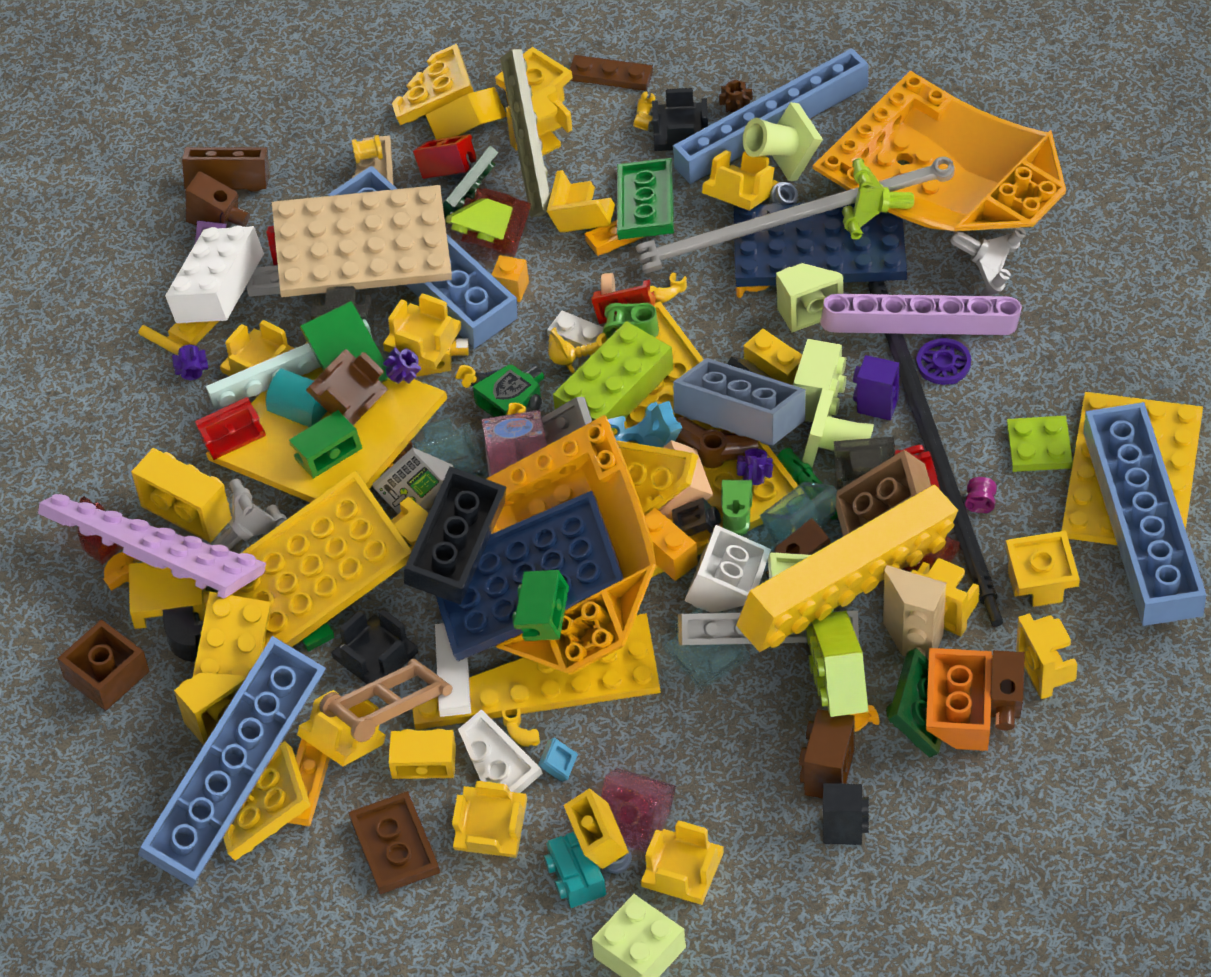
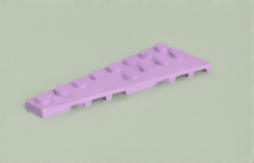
[38,494,266,598]

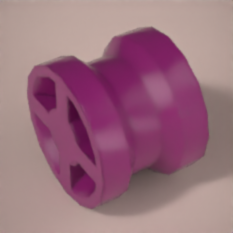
[965,477,997,513]

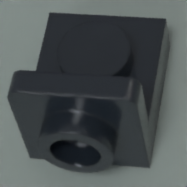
[672,498,722,536]

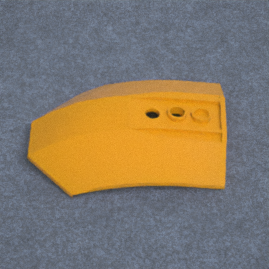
[812,71,1066,231]
[486,415,656,675]

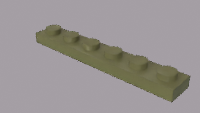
[500,49,551,218]

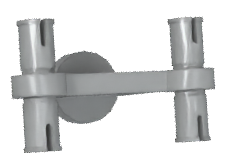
[950,227,1026,296]
[213,479,287,550]

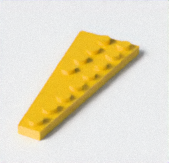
[412,613,661,730]

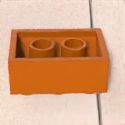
[926,648,992,751]

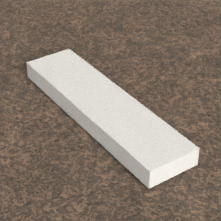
[435,623,471,717]

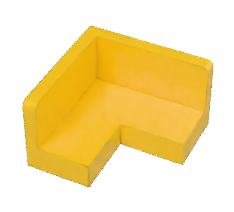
[426,87,507,140]
[547,170,615,233]

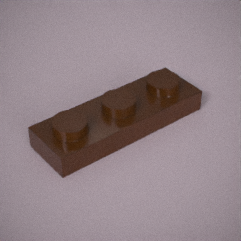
[569,55,653,91]

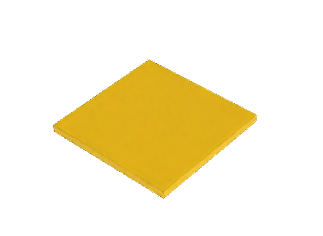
[206,342,447,503]

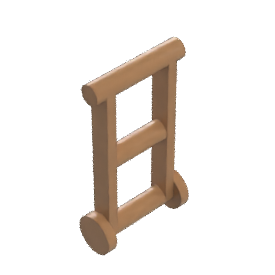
[320,659,453,742]

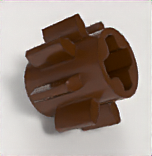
[719,80,753,112]

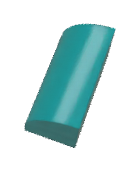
[266,368,328,427]

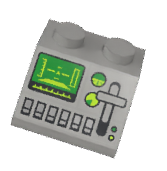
[372,448,453,514]

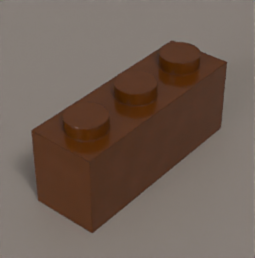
[182,147,269,192]

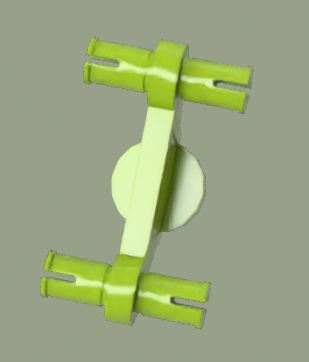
[842,158,914,240]

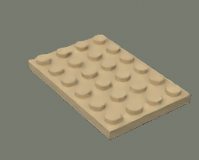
[272,185,452,297]

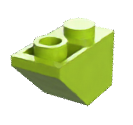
[445,198,513,243]

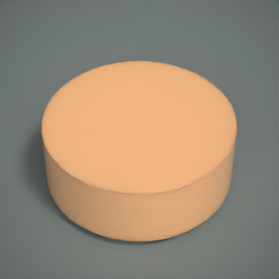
[601,273,616,294]

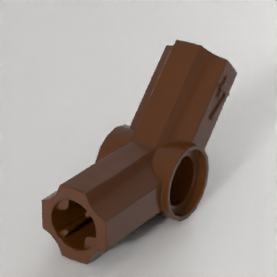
[675,416,758,468]

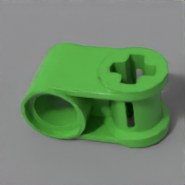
[602,303,659,339]
[721,480,753,536]

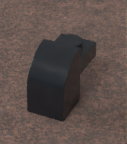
[163,606,203,662]

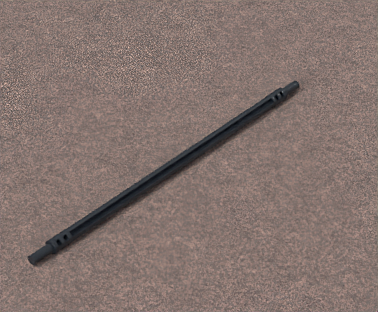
[868,281,1003,627]

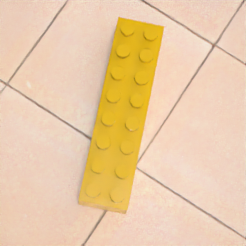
[736,484,958,652]

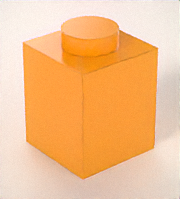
[491,255,529,302]

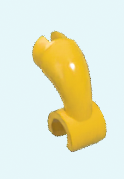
[633,91,655,131]
[650,272,687,303]
[502,708,540,747]

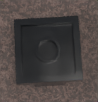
[652,88,708,151]
[331,609,418,684]

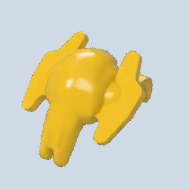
[548,327,607,373]

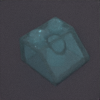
[759,482,837,545]

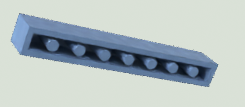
[673,48,868,184]

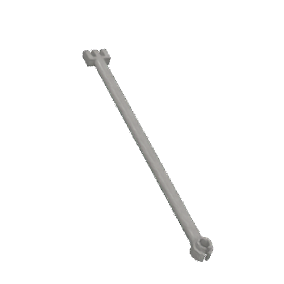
[636,157,955,273]

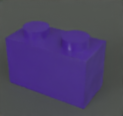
[853,355,899,421]

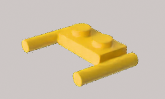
[138,321,219,355]

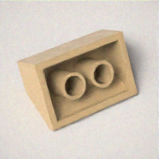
[883,565,946,660]

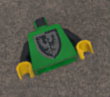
[455,365,544,422]

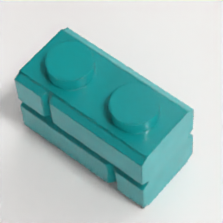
[543,832,606,908]

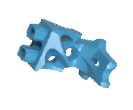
[608,401,682,448]

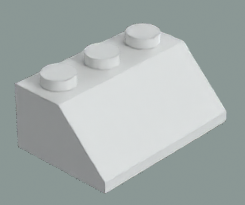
[685,525,771,613]

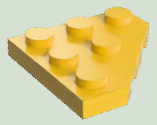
[392,44,474,126]
[616,440,698,516]
[223,741,310,861]

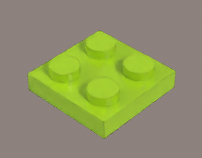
[1007,415,1073,472]

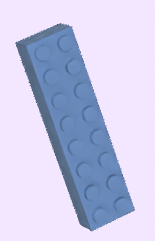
[328,165,518,349]
[1083,402,1206,626]
[138,636,326,887]

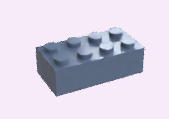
[673,358,806,445]

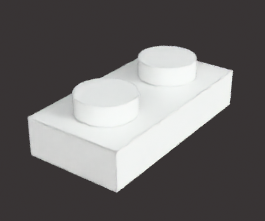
[547,311,603,355]

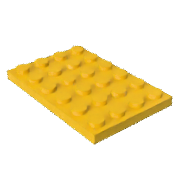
[1061,392,1203,545]
[231,470,412,650]

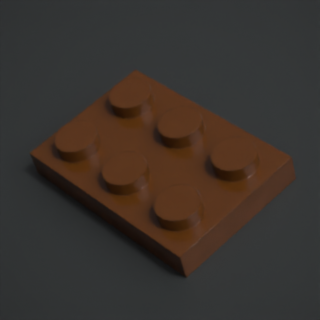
[348,791,440,895]

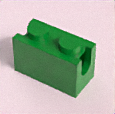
[289,410,362,479]
[513,570,569,641]

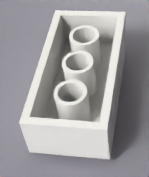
[165,226,264,323]

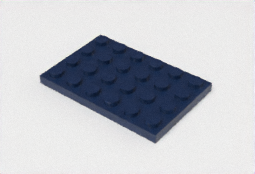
[733,202,907,287]
[436,490,624,661]

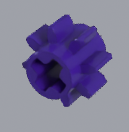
[172,345,208,380]
[383,348,421,384]
[736,448,773,485]

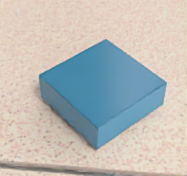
[538,737,578,782]

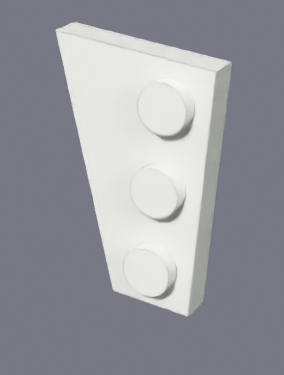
[458,709,543,793]

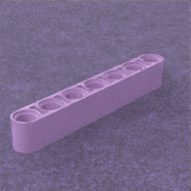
[820,294,1022,335]

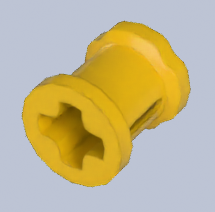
[351,135,383,164]

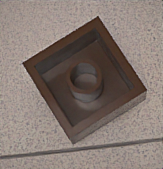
[57,619,150,711]
[799,709,855,798]

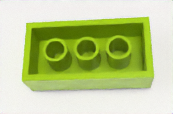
[553,321,673,431]
[805,610,868,717]

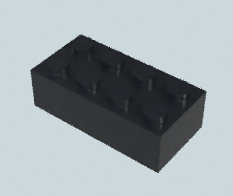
[404,466,507,605]

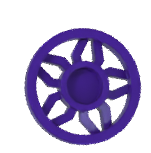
[917,338,971,385]

